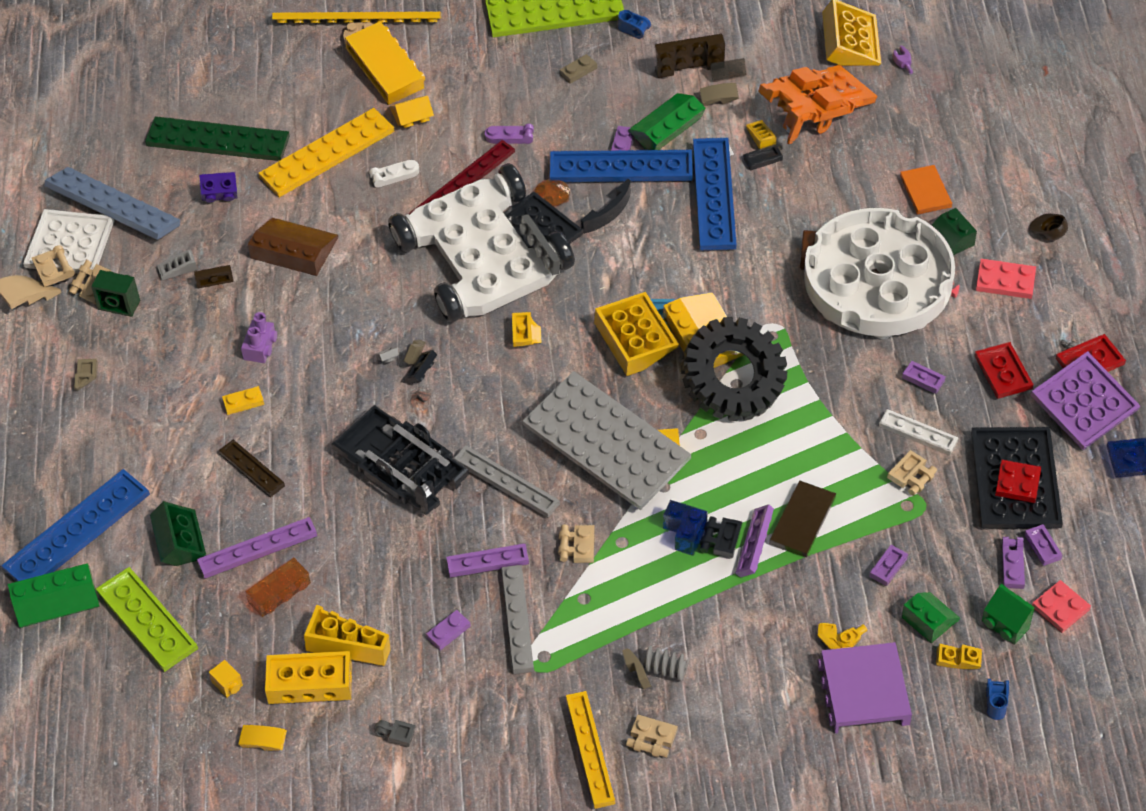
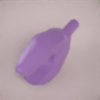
[893,45,913,74]

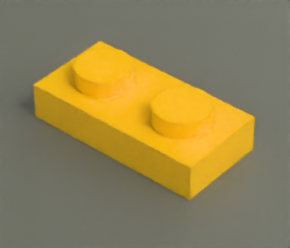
[222,386,264,415]

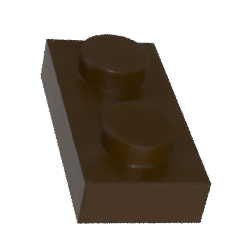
[194,265,234,289]

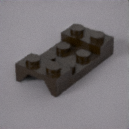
[655,34,725,78]

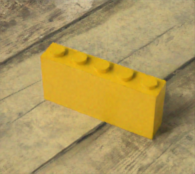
[345,21,425,105]

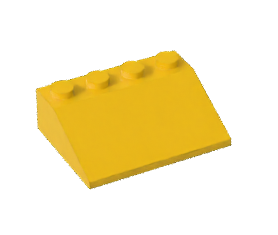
[822,0,881,66]
[594,292,679,376]
[663,293,744,368]

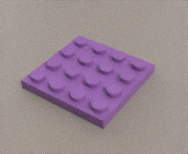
[1030,351,1140,450]

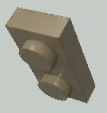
[560,54,597,84]

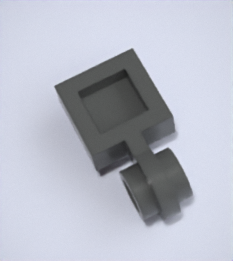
[374,720,416,747]

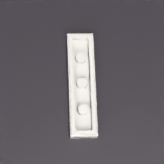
[879,409,958,455]

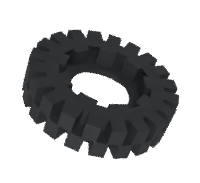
[681,317,788,421]

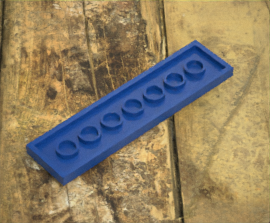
[693,138,737,250]
[550,150,693,182]
[1,469,150,582]

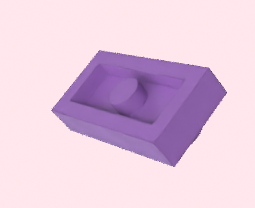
[611,126,634,151]
[902,361,946,394]
[1025,524,1063,566]
[869,545,908,586]
[426,610,471,650]

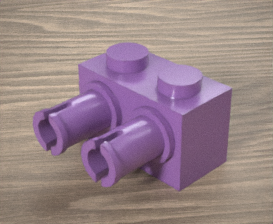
[241,312,277,363]

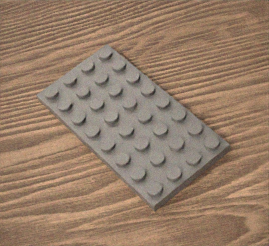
[522,371,691,510]

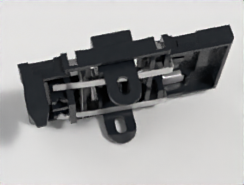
[332,405,469,515]

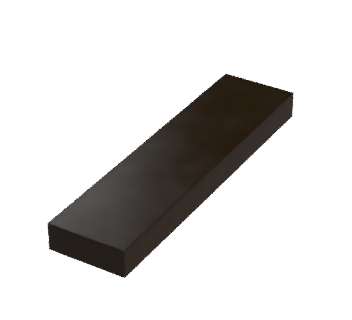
[219,439,285,498]

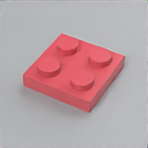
[1032,580,1091,633]

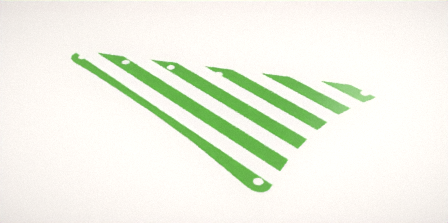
[531,323,926,673]

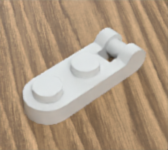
[369,160,419,187]

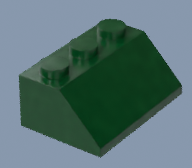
[150,501,207,566]

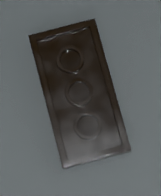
[769,480,836,558]

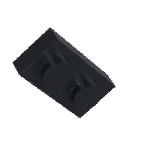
[404,350,437,385]

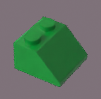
[982,584,1035,645]
[902,592,960,643]

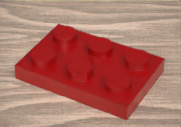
[1055,334,1126,372]
[974,342,1034,399]

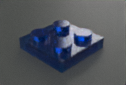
[1106,438,1146,478]

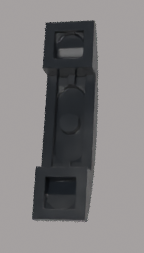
[581,179,631,233]

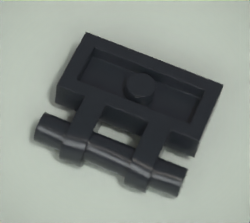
[700,516,742,558]

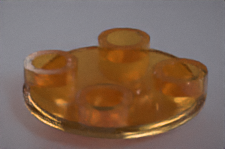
[535,179,570,206]

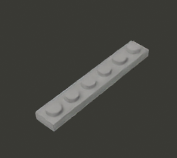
[454,445,560,518]
[502,565,534,674]

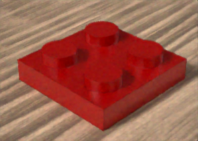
[995,460,1041,503]

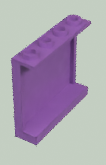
[818,642,912,733]

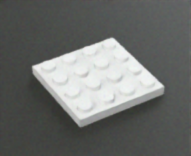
[23,209,114,274]

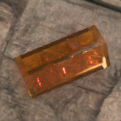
[245,557,311,618]

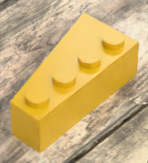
[304,605,391,666]

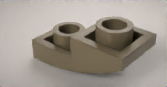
[700,83,739,106]

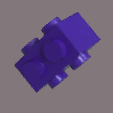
[199,172,238,203]

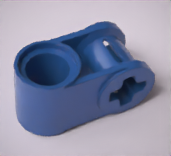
[618,10,651,39]
[986,678,1009,720]

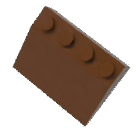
[248,217,339,276]

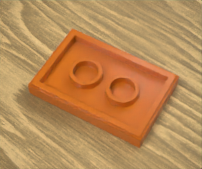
[900,165,952,215]

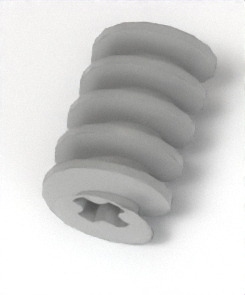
[643,645,689,681]

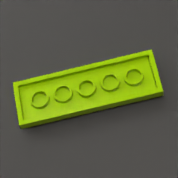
[96,567,198,672]

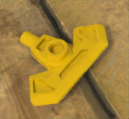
[817,623,867,650]

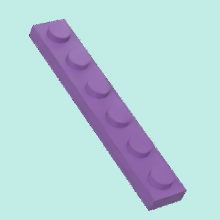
[197,517,317,579]

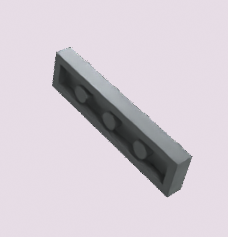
[520,214,560,276]

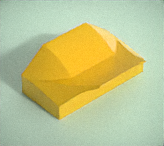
[512,312,541,347]

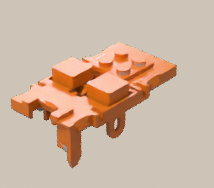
[758,65,877,144]

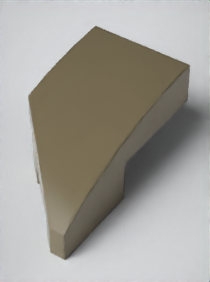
[404,340,426,364]
[74,359,98,390]
[622,648,652,689]

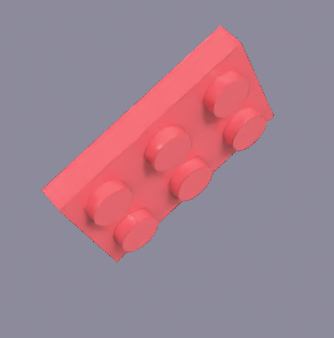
[976,259,1036,299]

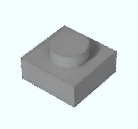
[375,347,399,363]

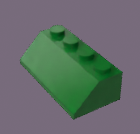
[628,93,706,150]
[8,563,100,628]

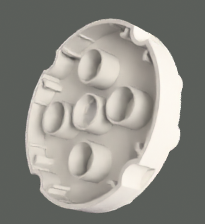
[804,208,955,339]

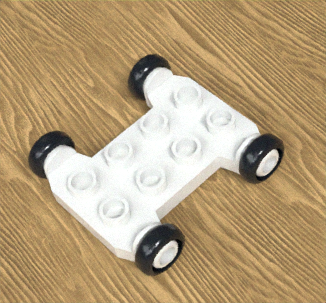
[388,163,575,322]

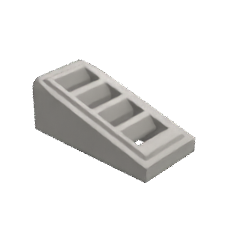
[157,249,197,280]

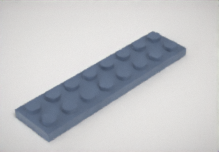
[45,167,180,240]

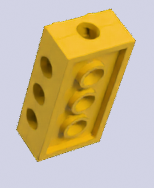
[265,651,352,704]

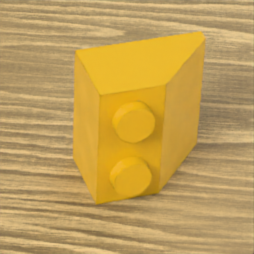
[389,95,434,128]

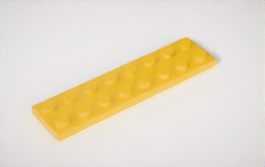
[259,108,395,198]

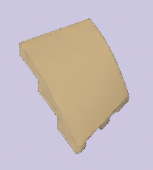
[0,275,61,309]

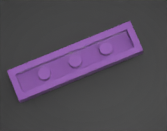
[736,504,774,577]
[446,543,529,578]

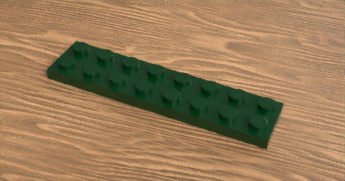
[145,116,290,161]

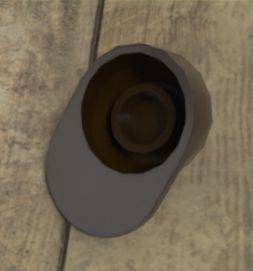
[1030,213,1068,240]

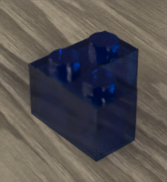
[663,500,708,556]

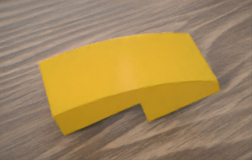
[936,644,982,669]
[238,725,287,751]

